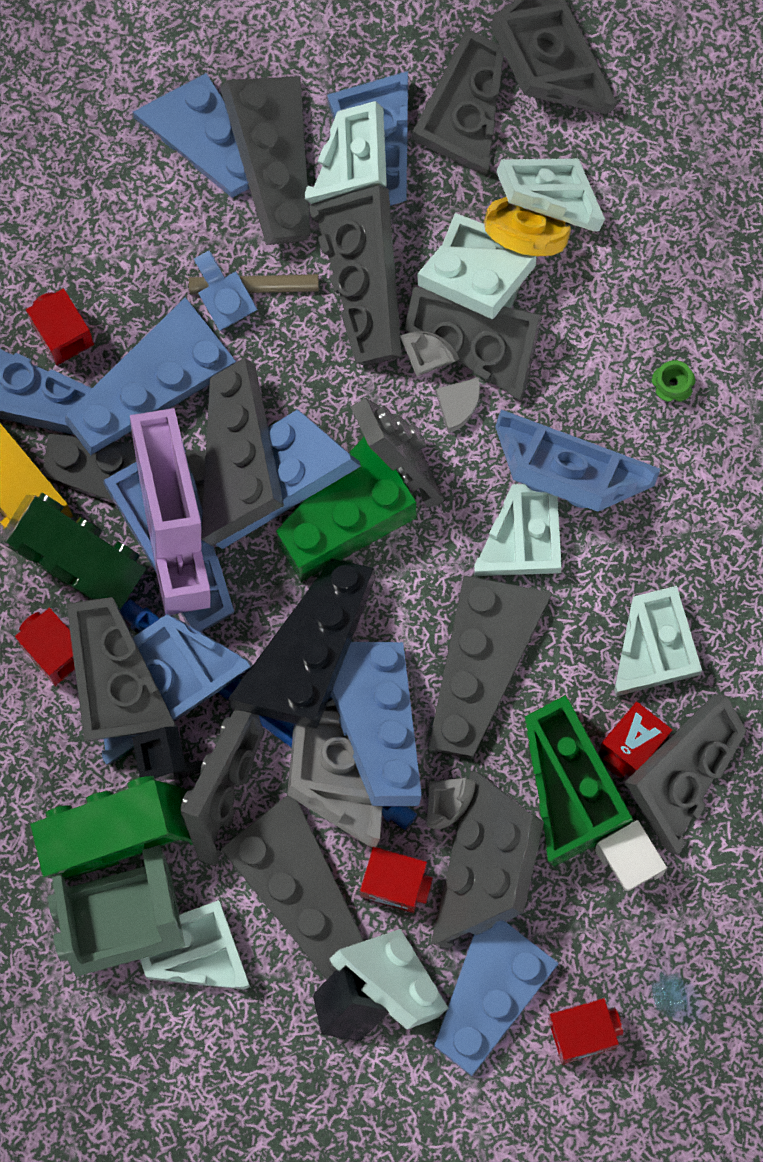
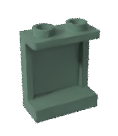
[47,845,185,977]

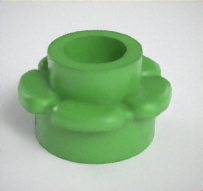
[652,360,696,402]

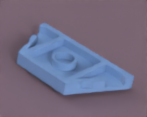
[215,409,360,549]
[495,409,661,512]
[102,614,253,765]

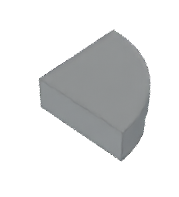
[400,331,459,376]
[436,377,480,433]
[427,778,476,829]

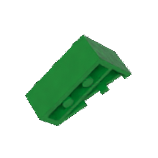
[276,437,417,582]
[525,695,634,867]
[30,776,193,880]

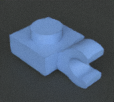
[194,250,258,331]

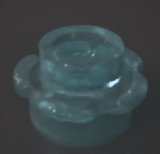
[652,971,688,1017]

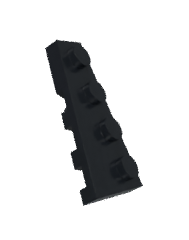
[228,558,376,729]

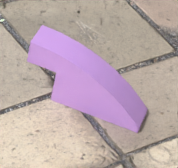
[130,408,210,615]

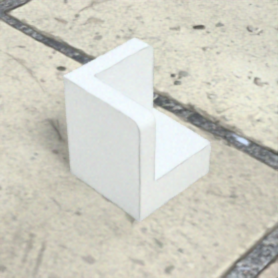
[595,820,667,891]

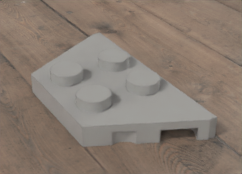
[287,699,382,847]

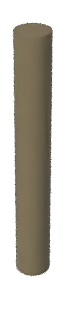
[189,274,319,295]

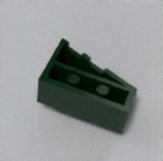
[0,492,146,610]

